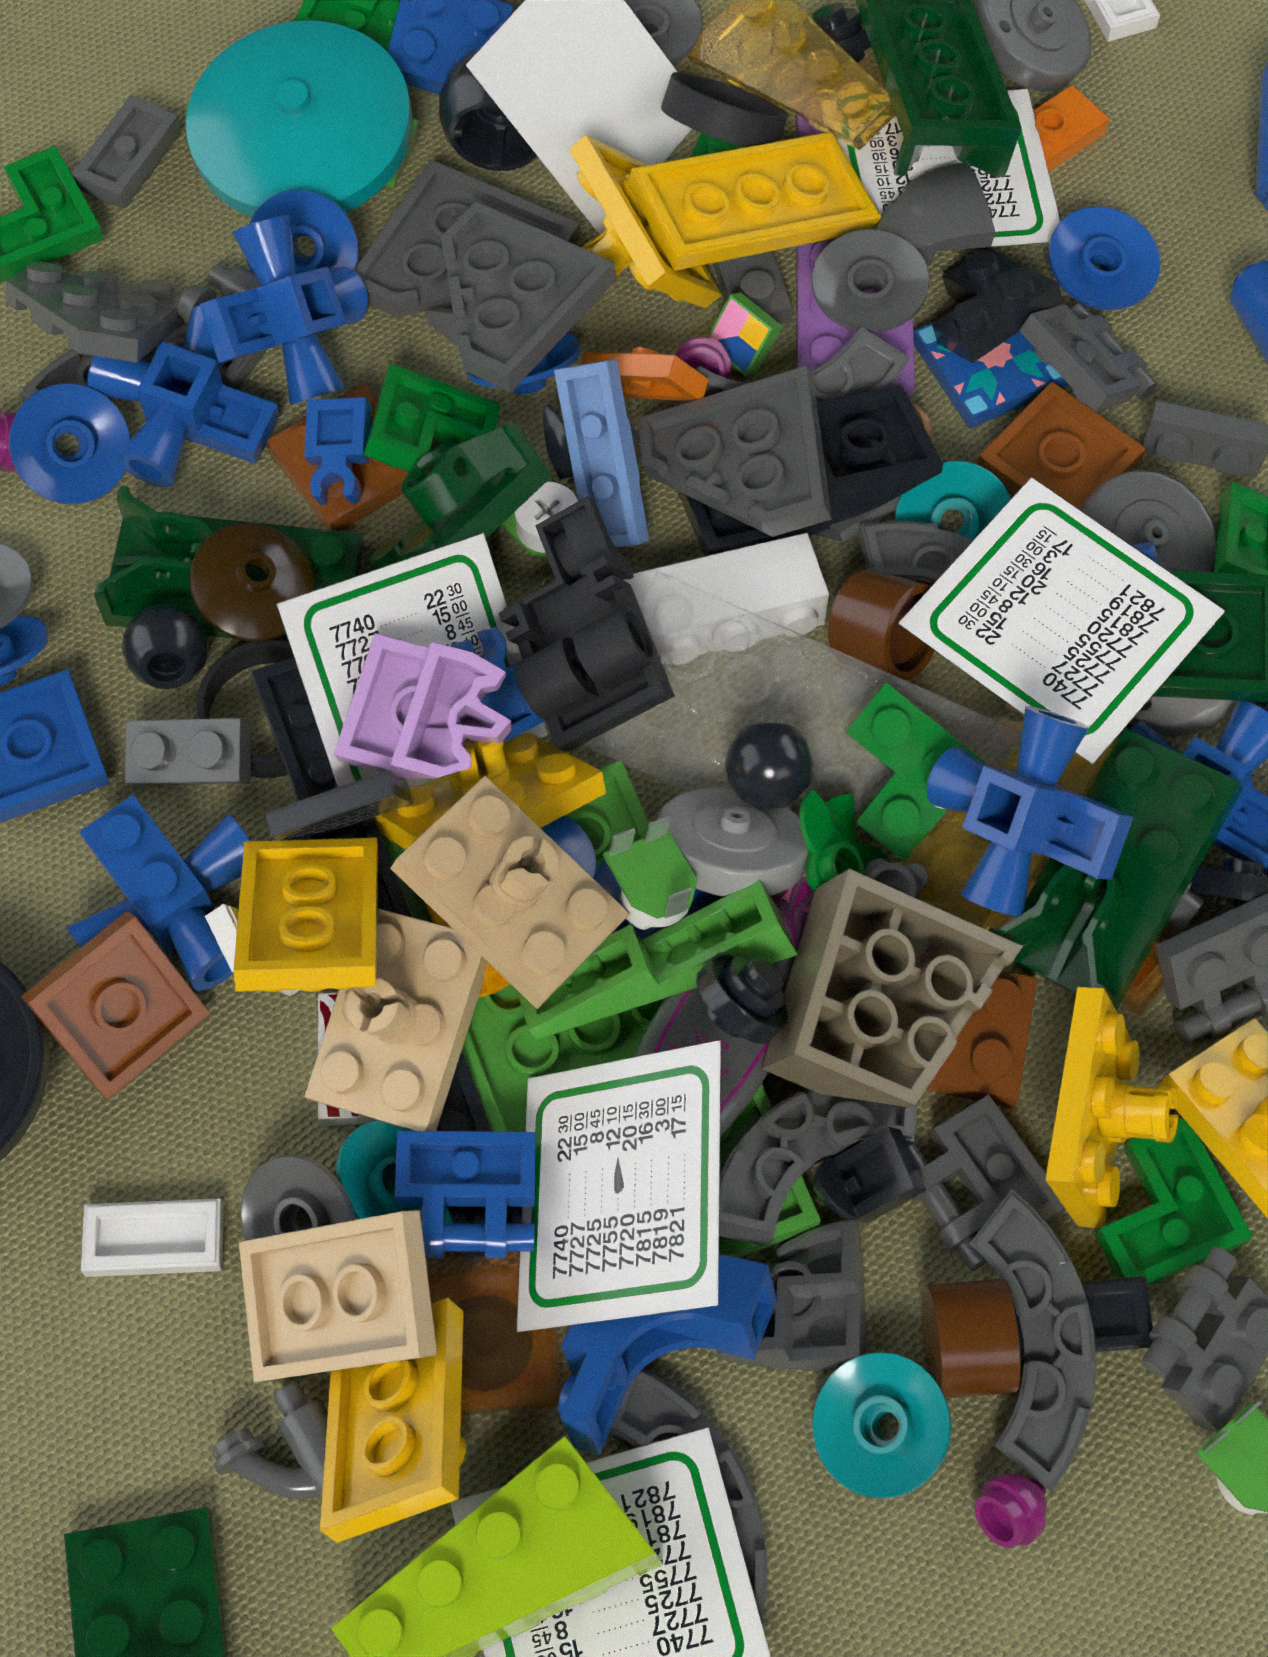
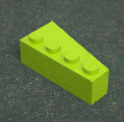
[331,1436,663,1657]

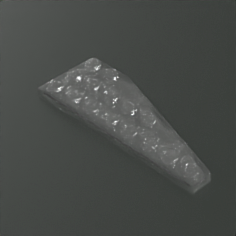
[582,570,1101,822]

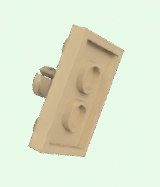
[390,776,630,1009]
[304,908,488,1131]
[239,1210,437,1382]

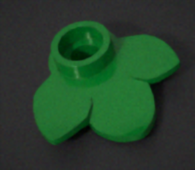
[799,790,887,892]

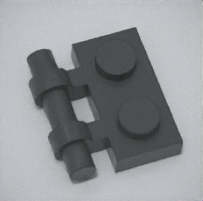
[1019,303,1158,412]
[1156,893,1268,1045]
[908,1095,1065,1271]
[1141,1247,1268,1433]

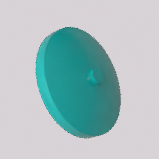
[186,21,413,217]

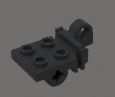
[498,496,675,752]

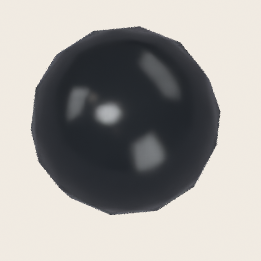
[121,604,210,689]
[725,723,814,809]

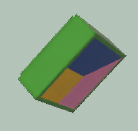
[707,293,783,376]

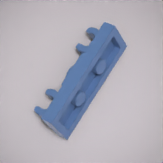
[554,359,649,547]

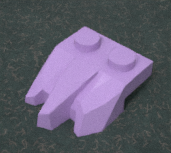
[334,633,511,779]

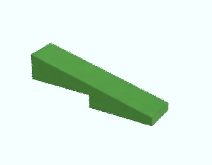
[517,880,798,1040]

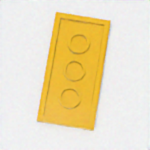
[627,132,881,271]

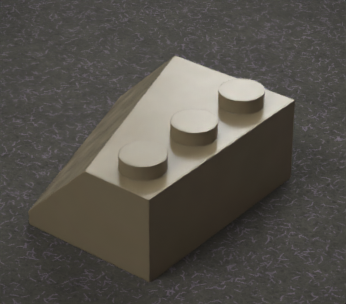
[762,869,1023,1108]

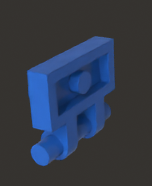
[395,1131,535,1259]

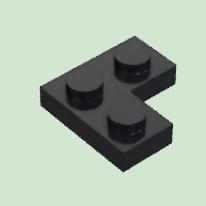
[932,247,1063,363]

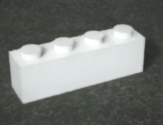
[624,533,829,665]

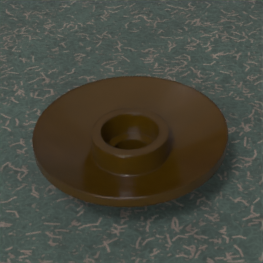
[189,523,314,642]

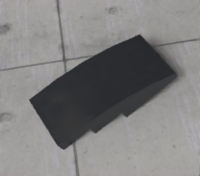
[676,385,943,557]

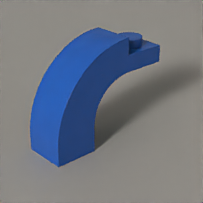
[558,1255,777,1456]

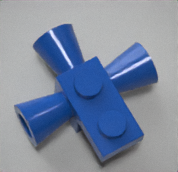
[199,214,368,405]
[87,306,279,487]
[1130,701,1268,877]
[927,706,1134,916]
[66,795,250,991]

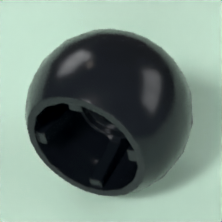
[439,47,538,171]

